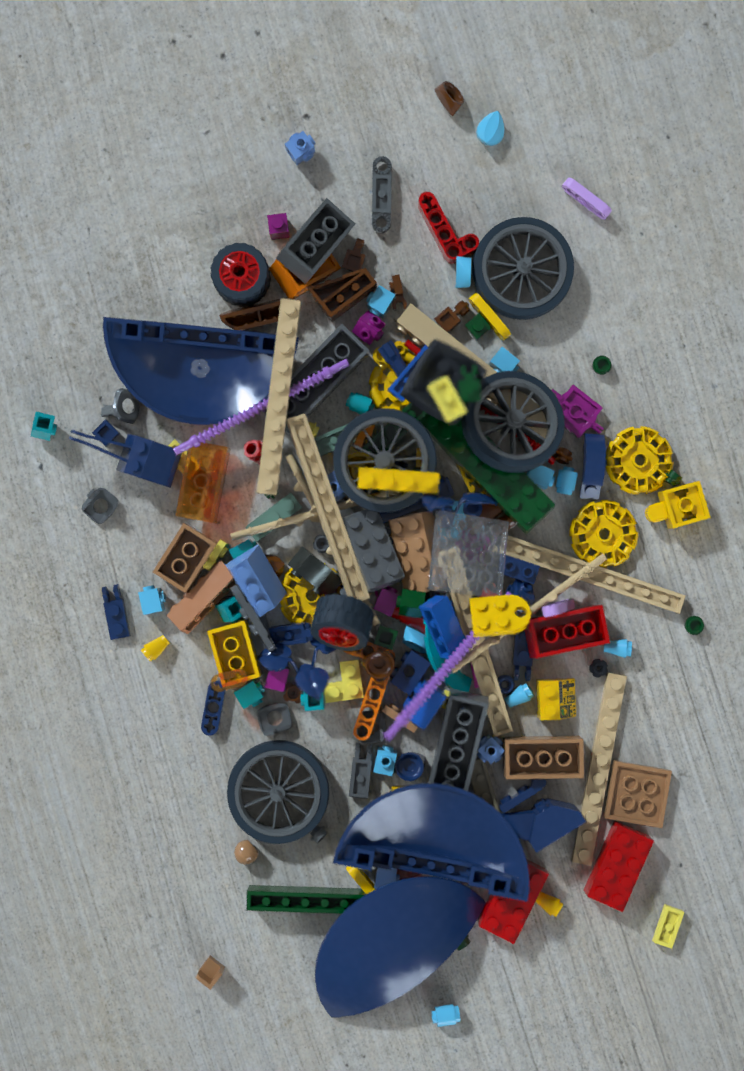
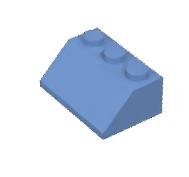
[225,545,287,618]

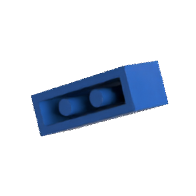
[419,595,466,659]

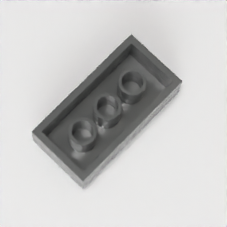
[276,198,356,284]
[342,509,405,594]

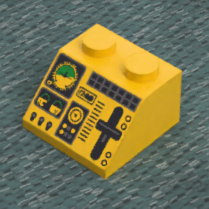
[536,678,576,720]

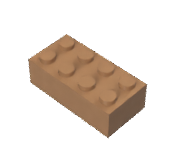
[389,511,448,592]
[503,736,584,779]

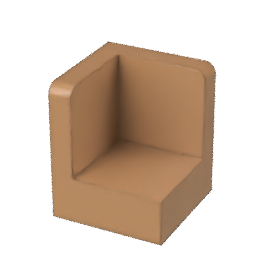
[195,955,225,990]

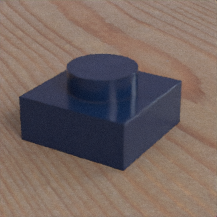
[92,419,120,447]

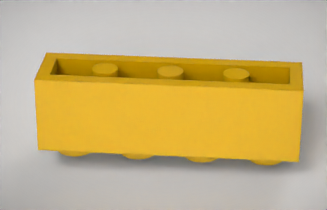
[358,467,440,493]

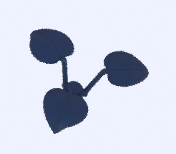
[422,474,497,528]
[257,639,336,700]

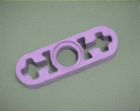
[562,178,612,220]
[541,598,575,617]

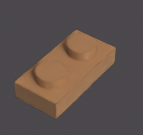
[382,703,418,733]

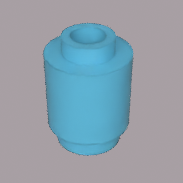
[556,466,578,495]
[431,1004,460,1027]

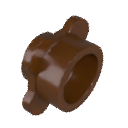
[553,447,573,464]
[283,682,303,704]

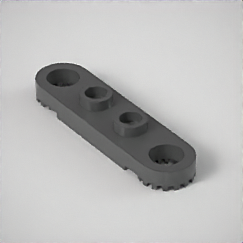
[372,156,392,234]
[230,584,277,653]

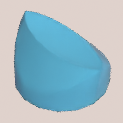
[476,111,505,146]
[455,256,472,288]
[402,626,427,654]

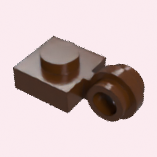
[434,300,470,333]

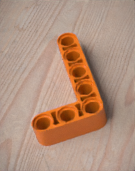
[343,642,395,740]

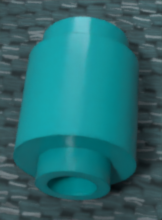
[345,392,375,415]

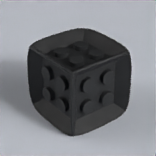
[400,339,487,425]

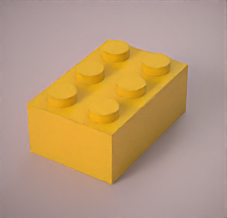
[207,620,262,687]

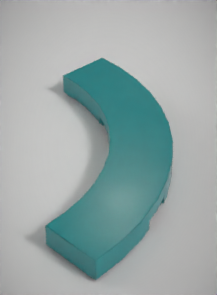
[424,599,472,692]

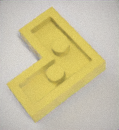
[324,659,364,703]

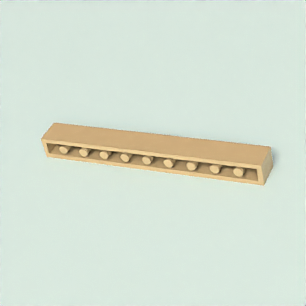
[396,304,547,439]

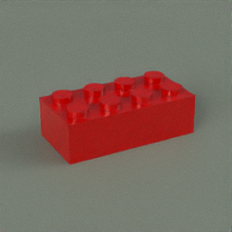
[524,605,610,658]
[583,820,654,912]
[477,859,549,944]

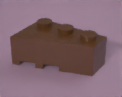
[308,268,377,322]

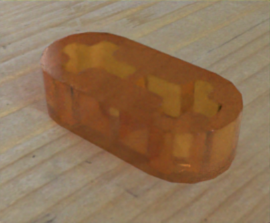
[211,669,248,692]

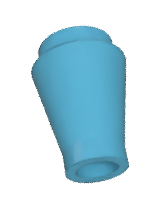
[604,639,632,658]
[504,683,534,708]

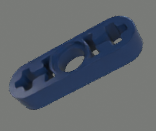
[201,680,226,736]

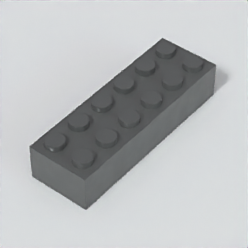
[265,324,370,436]
[428,688,489,791]

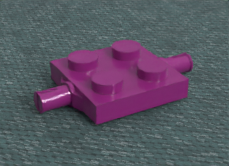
[552,385,604,439]

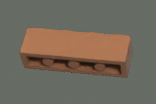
[167,560,236,634]

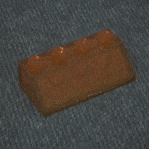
[175,442,231,524]

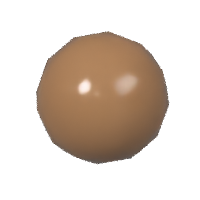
[234,840,258,865]

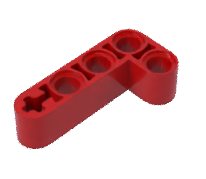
[418,191,479,264]

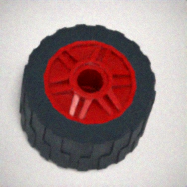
[210,243,271,307]
[310,594,374,651]

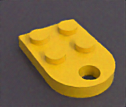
[469,595,531,637]

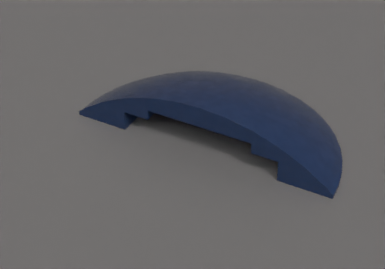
[103,317,299,425]
[333,783,529,902]
[315,877,486,1018]

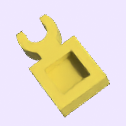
[203,539,229,571]

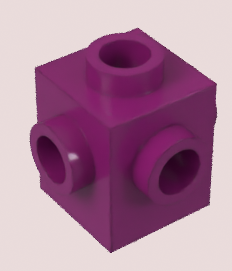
[352,310,386,345]

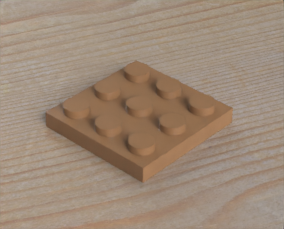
[604,760,672,828]

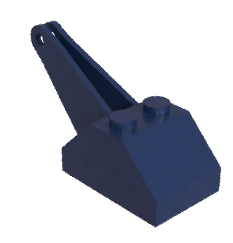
[69,430,182,488]
[501,798,586,853]

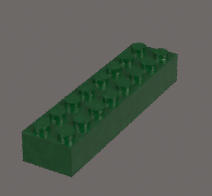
[419,414,556,535]

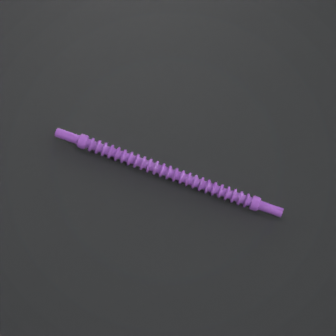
[173,359,350,455]
[384,592,512,741]

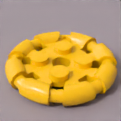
[369,352,416,410]
[605,426,674,495]
[569,500,638,569]
[280,563,343,624]

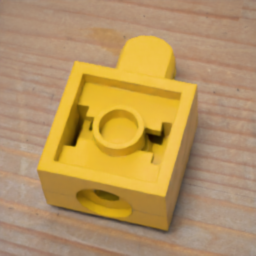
[645,481,711,529]

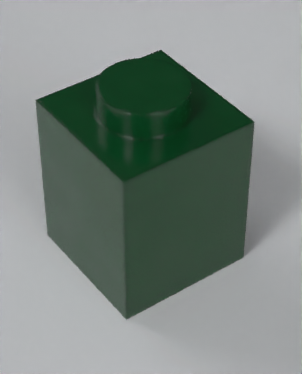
[396,589,426,618]
[374,624,398,650]

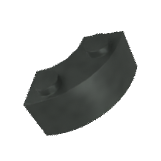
[288,546,342,596]

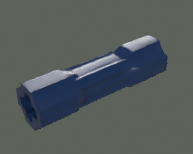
[378,340,407,377]

